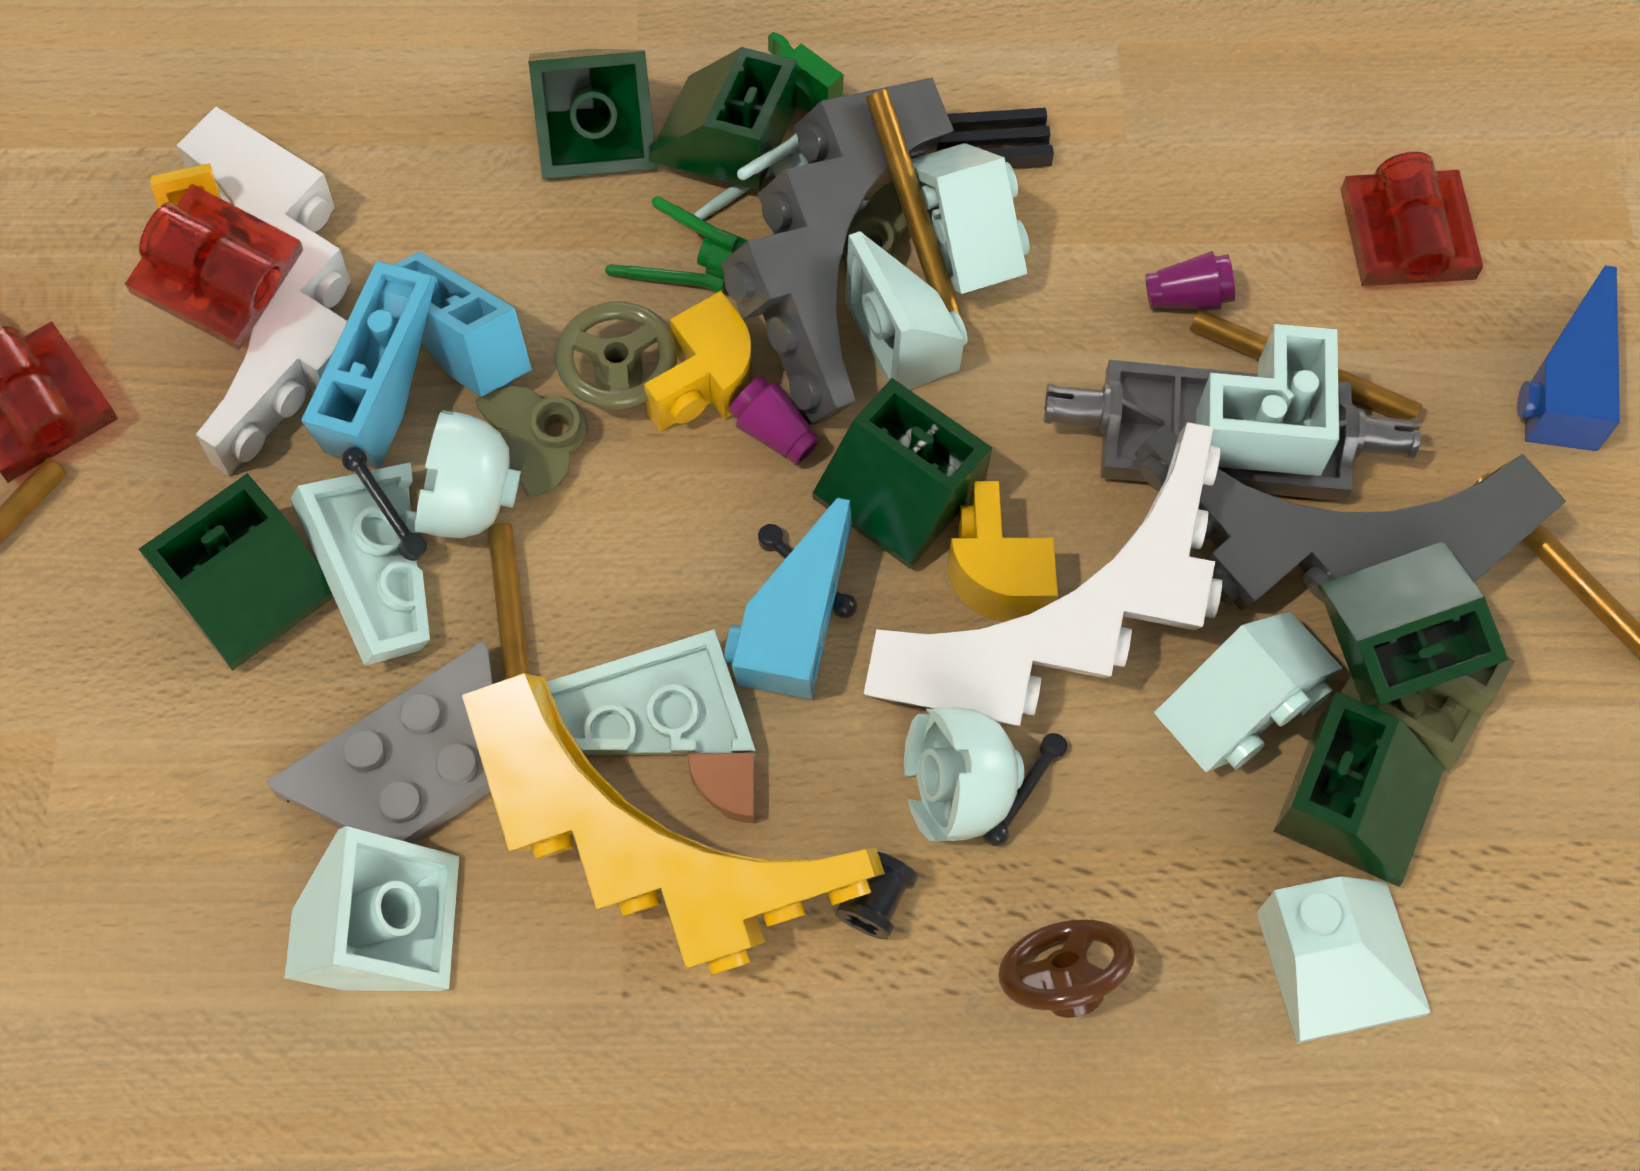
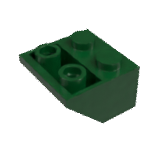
[649,47,797,190]
[812,378,992,569]
[139,473,334,671]
[1317,541,1509,706]
[1273,692,1444,887]

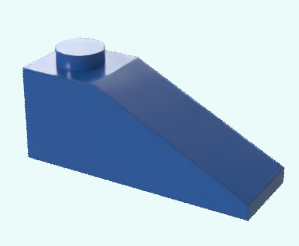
[1517,265,1620,451]

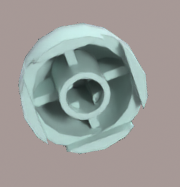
[415,410,521,538]
[903,707,1024,842]

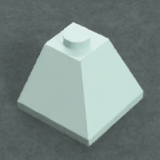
[845,231,968,390]
[284,826,459,991]
[1256,876,1431,1044]

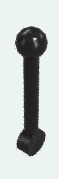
[342,447,427,561]
[758,524,857,618]
[983,733,1067,846]

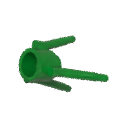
[605,196,750,293]

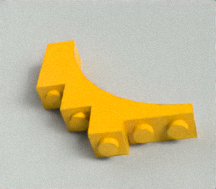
[462,673,885,976]

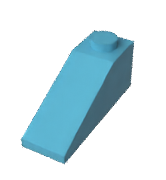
[393,252,532,397]
[301,260,435,469]
[724,498,852,700]

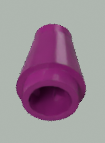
[1145,251,1235,310]
[729,376,821,465]

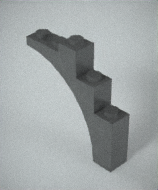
[721,78,954,426]
[1135,424,1566,610]

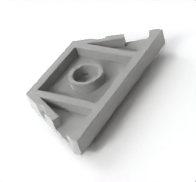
[266,641,493,844]

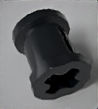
[835,851,918,940]

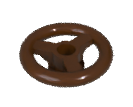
[998,919,1135,1018]

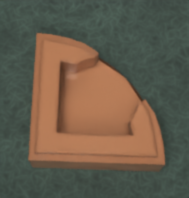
[688,753,754,823]

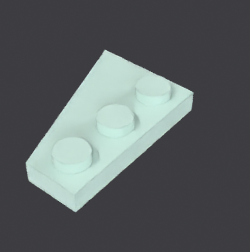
[290,462,430,666]
[547,629,756,756]

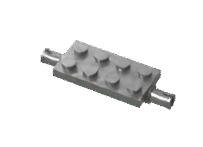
[1044,360,1421,501]

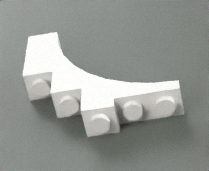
[176,106,351,477]
[864,422,1222,726]

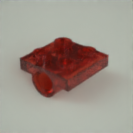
[1340,152,1483,286]
[125,183,303,350]
[0,321,118,483]

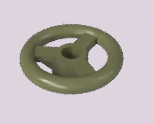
[555,302,677,409]

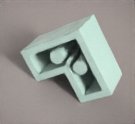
[911,143,1030,294]
[1196,324,1339,476]
[1154,611,1343,772]

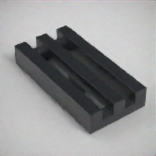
[935,107,1054,168]

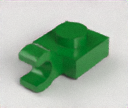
[752,32,844,111]

